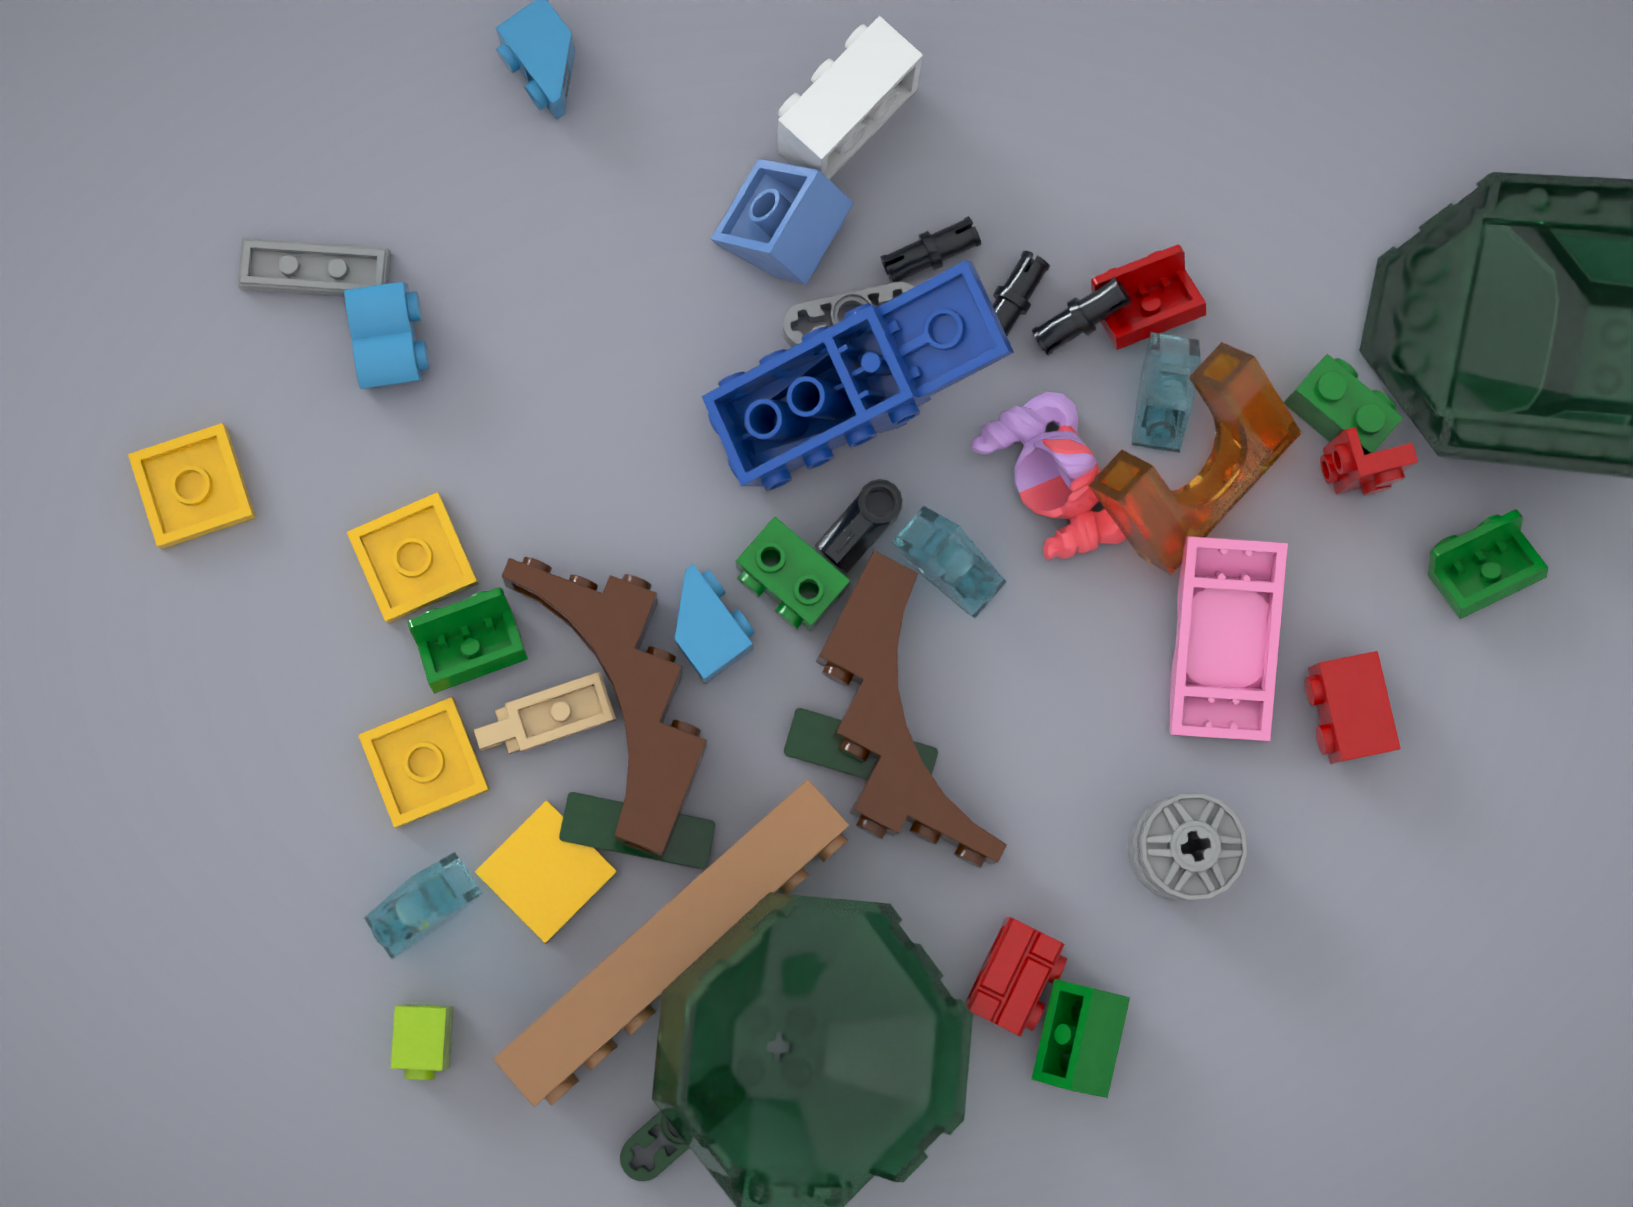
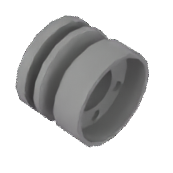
[1128,793,1248,901]

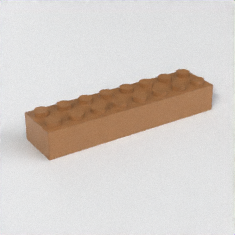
[493,779,849,1107]

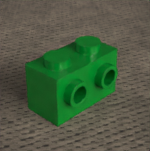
[1283,354,1403,455]
[736,516,851,632]
[1031,979,1130,1098]

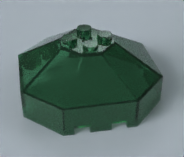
[652,892,973,1207]

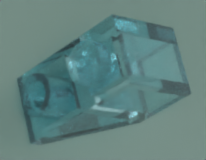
[1131,332,1201,453]
[892,506,1006,618]
[364,852,483,959]

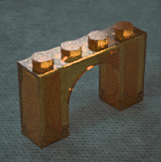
[1088,342,1302,575]

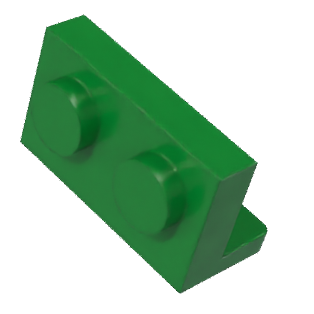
[1428,509,1549,619]
[407,587,528,694]

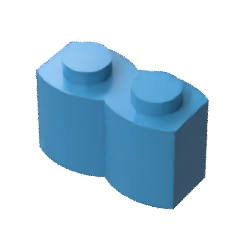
[344,282,430,389]

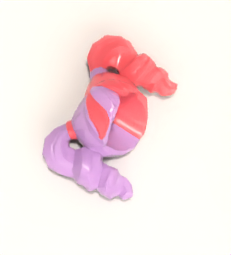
[971,392,1137,561]

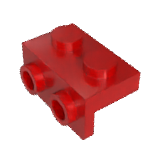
[1091,245,1206,350]
[1320,427,1418,496]

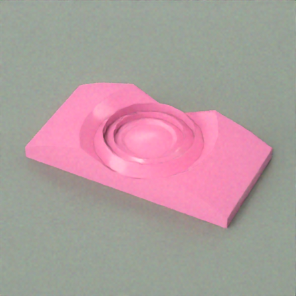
[1169,536,1288,741]

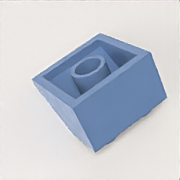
[711,159,854,285]

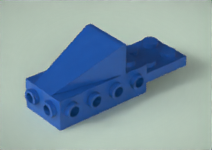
[702,259,1014,491]

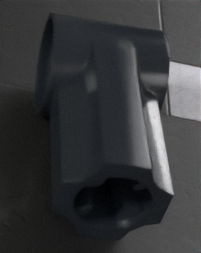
[815,479,903,574]

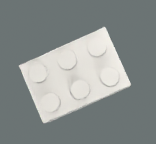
[777,16,923,180]

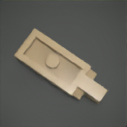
[473,672,617,754]

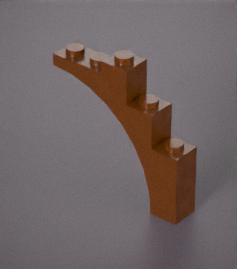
[816,550,1007,868]
[502,557,707,859]

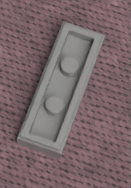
[238,238,391,297]

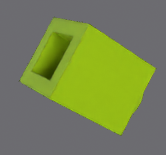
[390,1004,453,1080]

